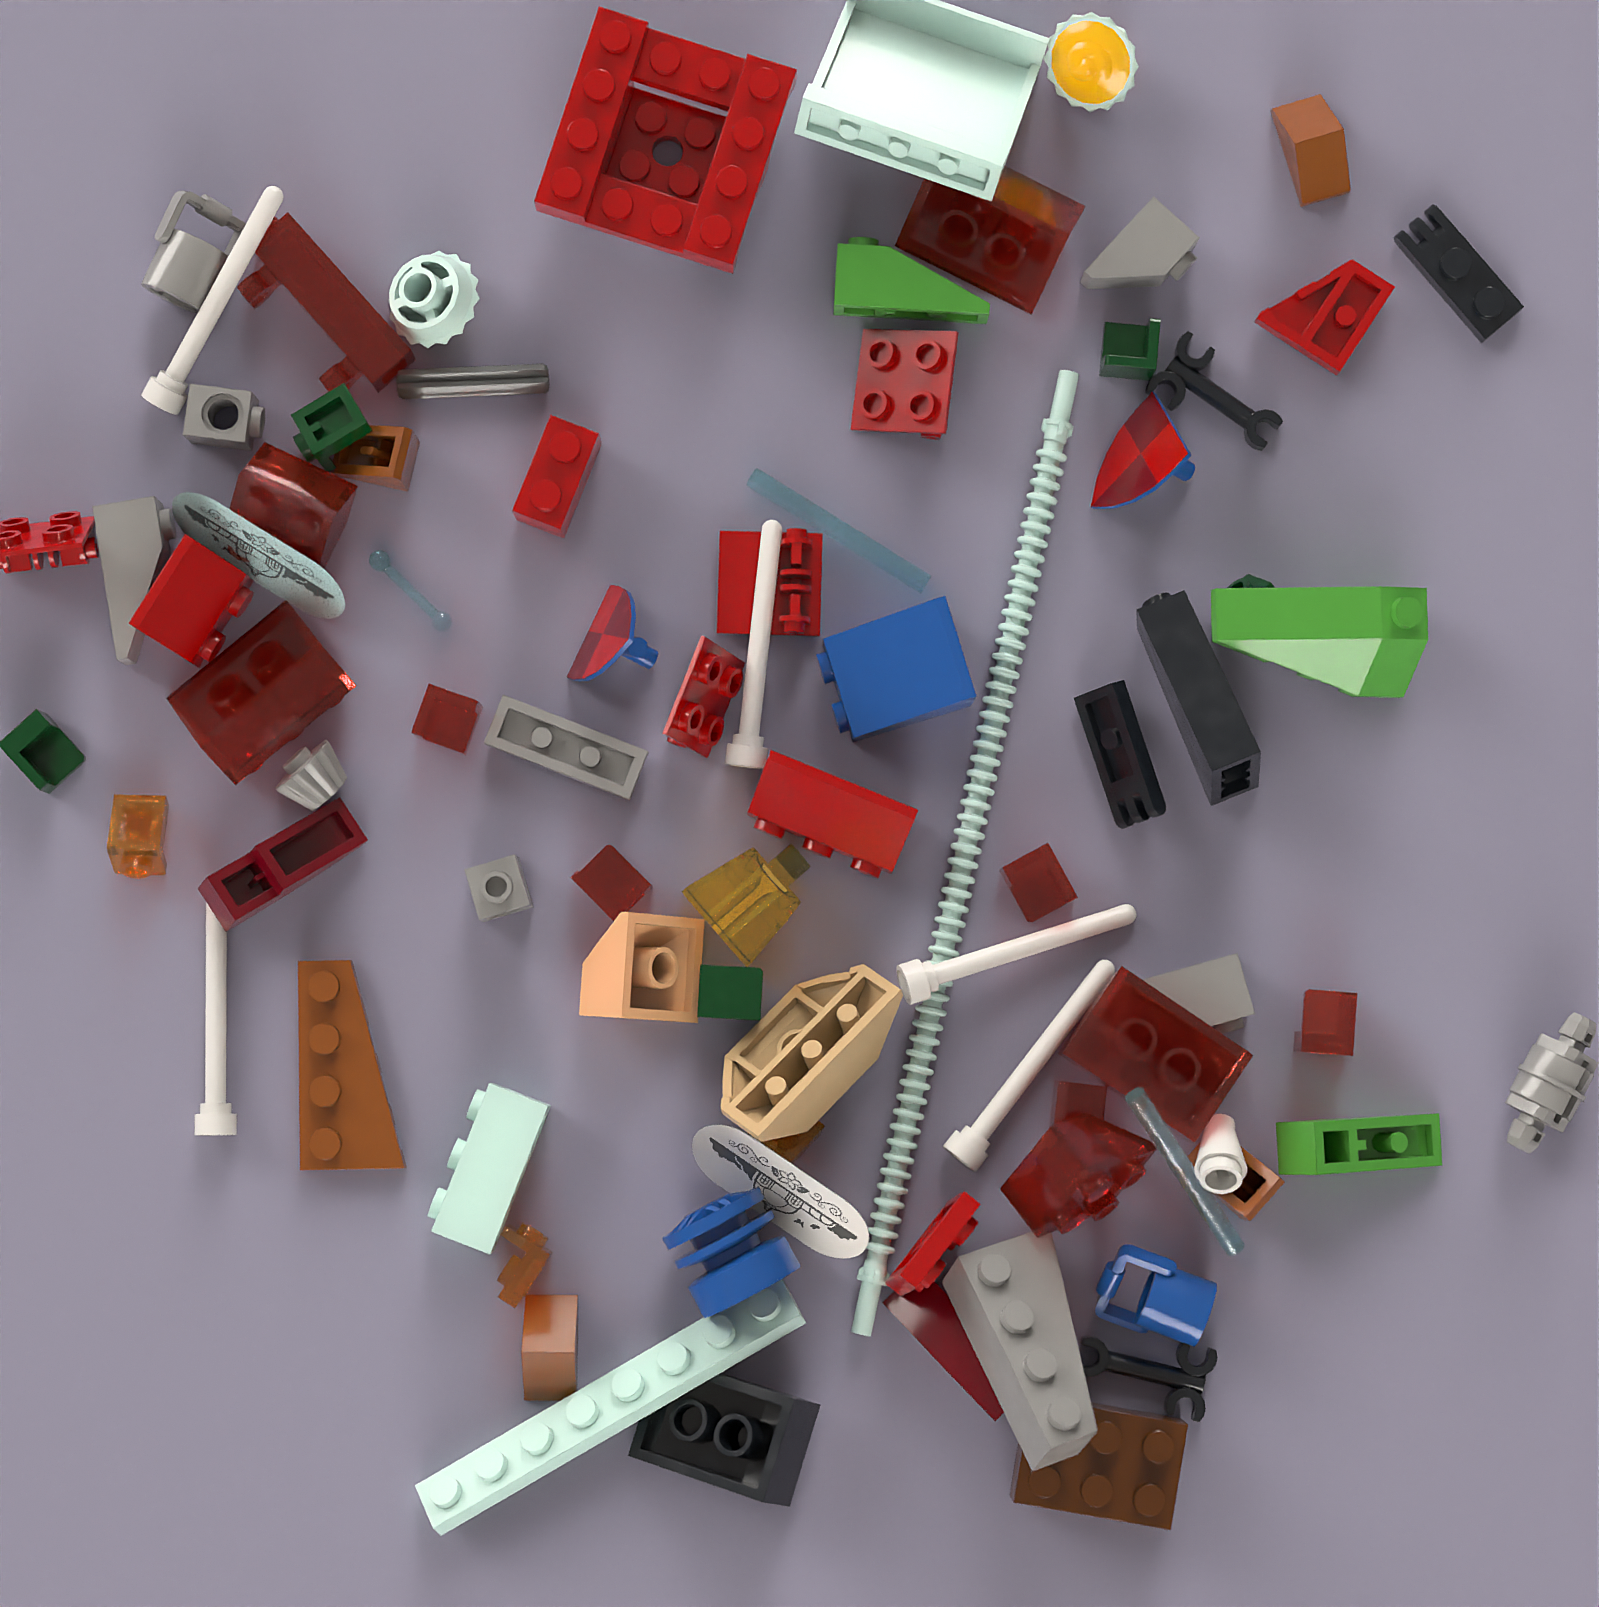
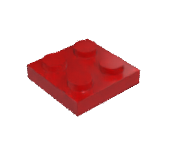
[885,1191,981,1296]

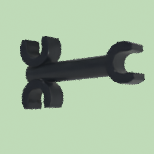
[1145,331,1283,451]
[1080,1335,1218,1422]

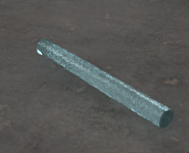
[746,468,932,593]
[1125,1087,1245,1256]

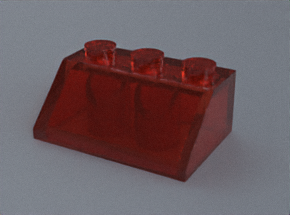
[895,166,1086,315]
[166,600,357,785]
[1058,966,1253,1143]

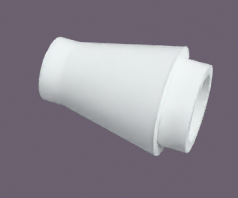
[1194,1114,1247,1194]

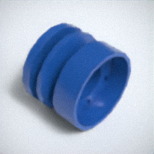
[662,1186,801,1318]

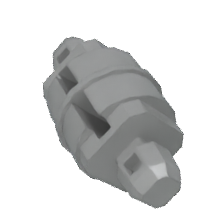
[1505,1012,1599,1154]

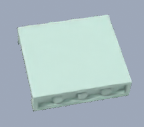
[794,0,1050,201]

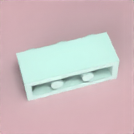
[427,1083,551,1254]

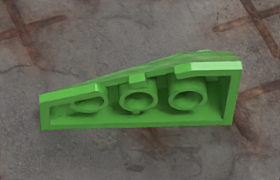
[1211,586,1428,698]

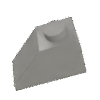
[1080,197,1200,289]
[1132,953,1255,1036]

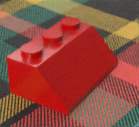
[747,750,918,878]

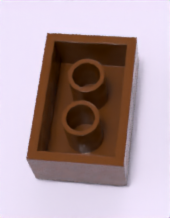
[1009,1402,1188,1530]

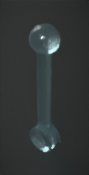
[369,550,452,632]

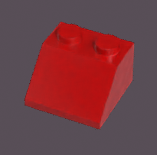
[128,534,254,668]

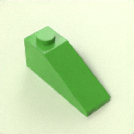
[833,237,990,324]
[1276,1113,1442,1175]

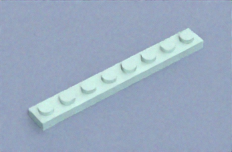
[415,1279,806,1535]

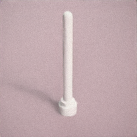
[141,186,284,415]
[725,520,782,769]
[194,902,237,1136]
[896,904,1137,1005]
[943,960,1115,1172]

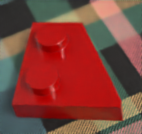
[1254,259,1395,376]

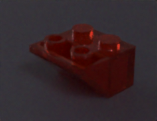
[228,442,358,569]
[1000,1112,1157,1238]

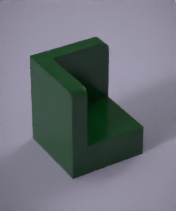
[1099,318,1161,381]
[0,709,86,794]
[697,964,763,1021]

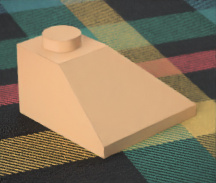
[579,912,705,1023]

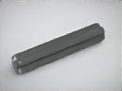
[396,364,549,399]

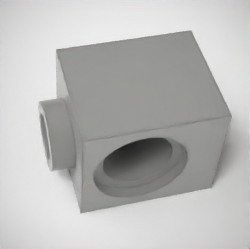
[183,384,265,451]
[464,854,534,922]

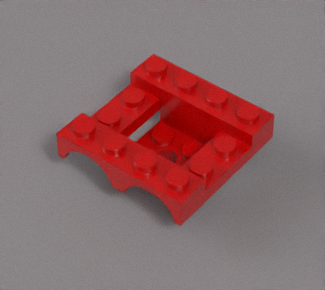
[534,6,797,274]

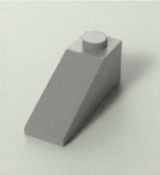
[92,496,176,665]

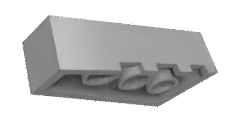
[942,1225,1097,1471]

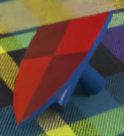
[1091,391,1195,509]
[567,585,658,682]

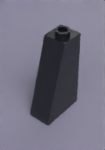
[1136,590,1261,806]

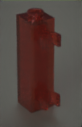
[237,212,416,393]

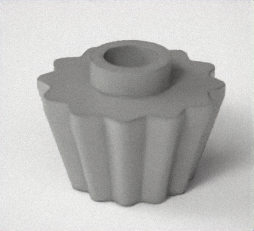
[275,740,347,811]

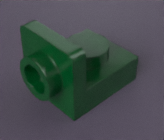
[291,383,373,473]

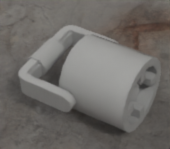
[141,191,246,313]

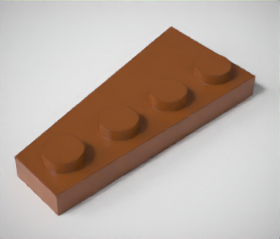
[298,960,407,1170]

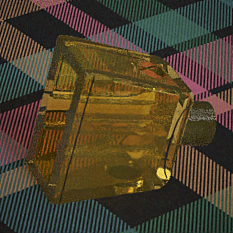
[681,844,811,967]

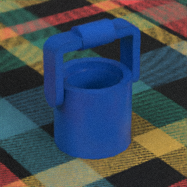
[1095,1244,1217,1347]

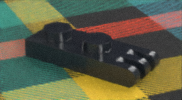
[1393,204,1524,344]
[1074,680,1166,829]

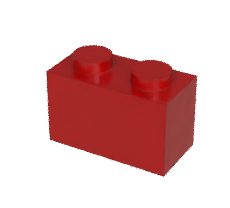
[512,414,602,538]

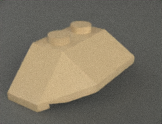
[721,964,903,1142]

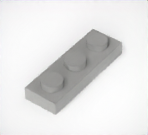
[484,695,649,801]

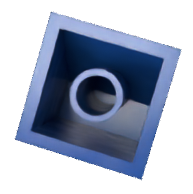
[816,596,977,742]

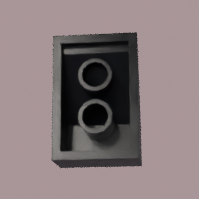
[628,1373,820,1507]

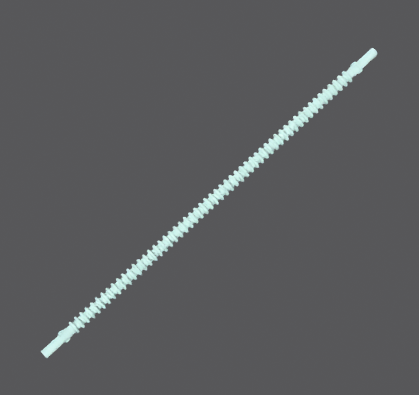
[851,370,1079,1336]

